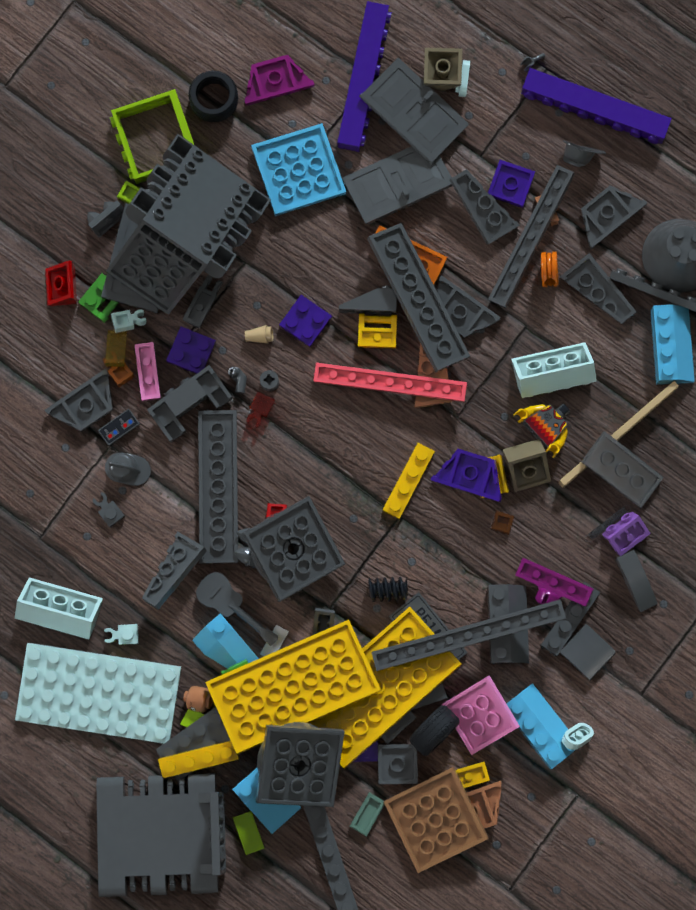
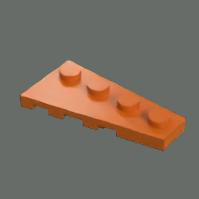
[376,225,447,285]

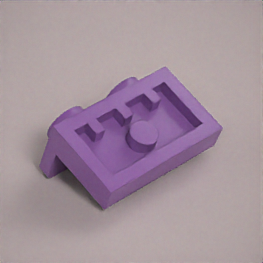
[602,512,651,556]

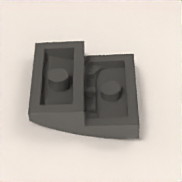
[560,624,616,680]

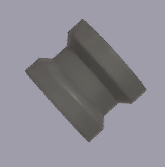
[260,370,279,392]

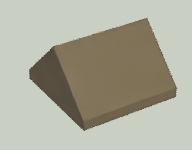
[424,48,462,91]

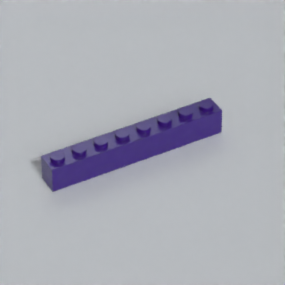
[337,1,392,152]
[521,68,672,144]

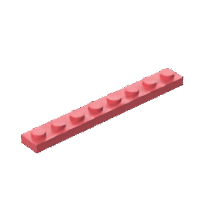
[313,362,468,402]

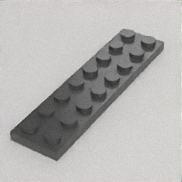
[367,223,470,372]
[198,410,239,564]

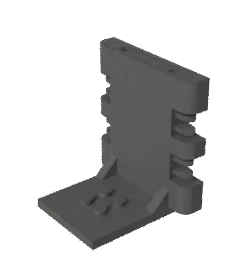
[106,134,271,315]
[96,773,226,897]

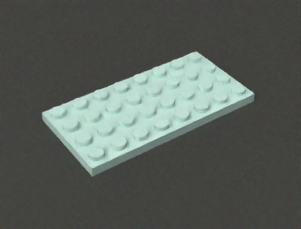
[15,643,182,744]

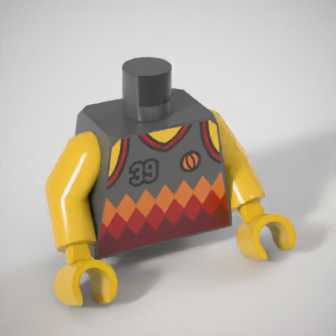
[513,404,570,458]

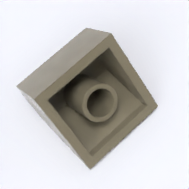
[503,439,551,492]

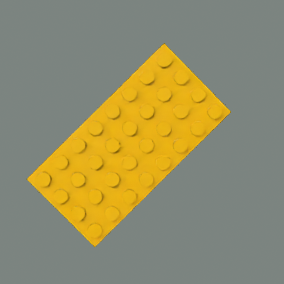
[309,607,462,769]
[205,620,381,755]

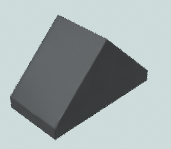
[313,608,335,635]

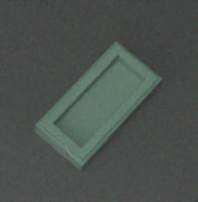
[349,792,385,836]

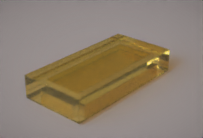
[105,330,127,367]

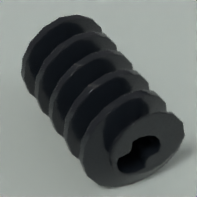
[368,577,408,602]

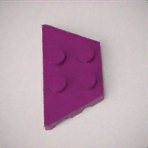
[245,55,315,106]

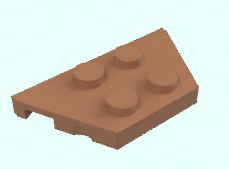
[467,781,502,829]

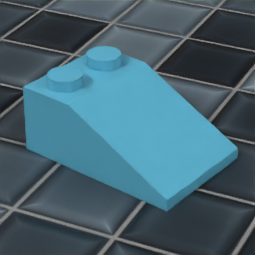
[232,768,301,834]

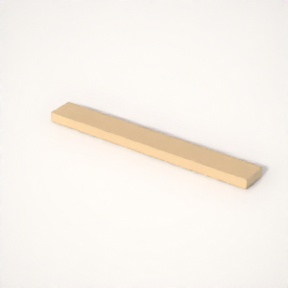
[558,381,679,488]

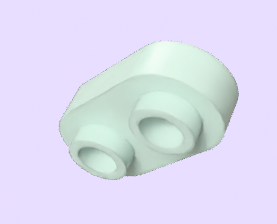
[455,60,470,97]
[562,723,594,750]

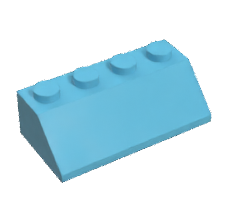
[650,304,695,385]
[506,683,575,769]

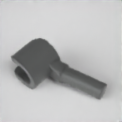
[520,53,545,72]

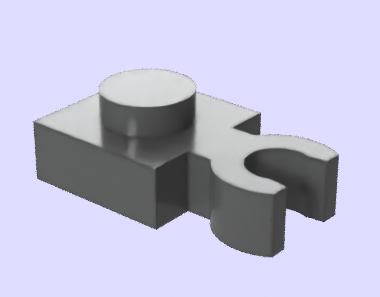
[92,492,125,528]

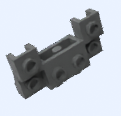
[147,365,233,443]

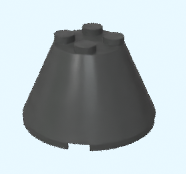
[642,219,696,293]

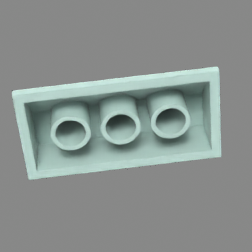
[511,343,597,398]
[15,578,103,639]

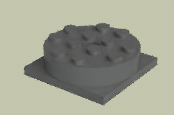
[242,496,345,602]
[256,722,345,807]

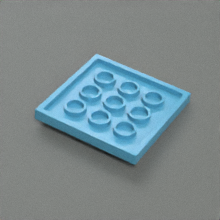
[251,123,346,216]

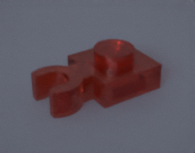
[246,392,275,428]

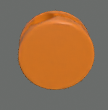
[541,251,559,287]

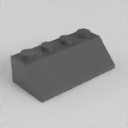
[487,584,529,664]

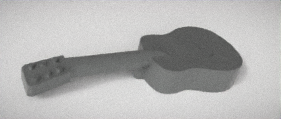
[196,572,278,646]

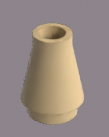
[245,325,274,344]

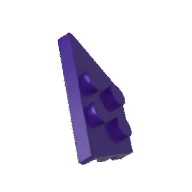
[431,449,502,502]

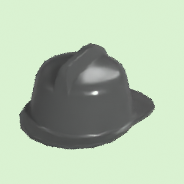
[563,140,606,167]
[105,452,151,486]

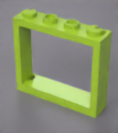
[110,89,194,184]

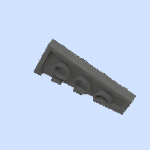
[449,169,520,245]
[560,253,637,324]
[142,531,207,610]

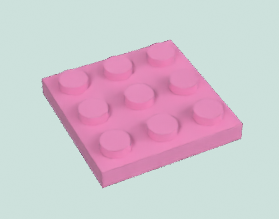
[441,675,520,755]

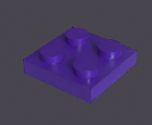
[488,160,535,208]
[279,295,332,347]
[166,327,216,374]

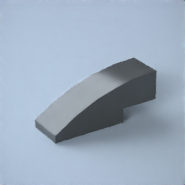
[615,550,658,612]

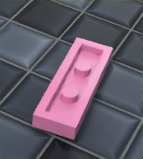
[135,342,161,402]

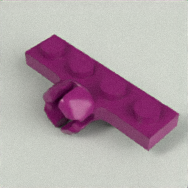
[515,558,594,607]

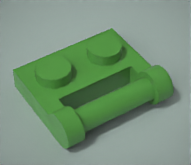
[78,273,119,323]

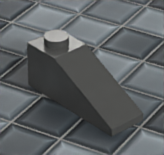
[339,286,397,315]

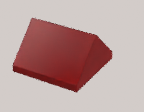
[45,260,77,306]

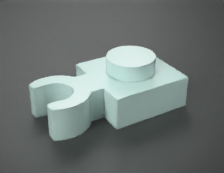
[111,309,146,333]
[104,624,139,645]

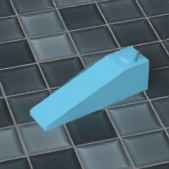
[192,613,259,669]

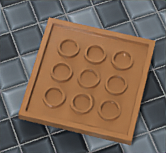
[383,767,489,873]

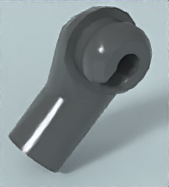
[228,367,247,394]

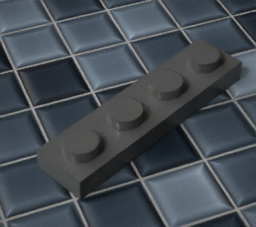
[540,582,600,657]

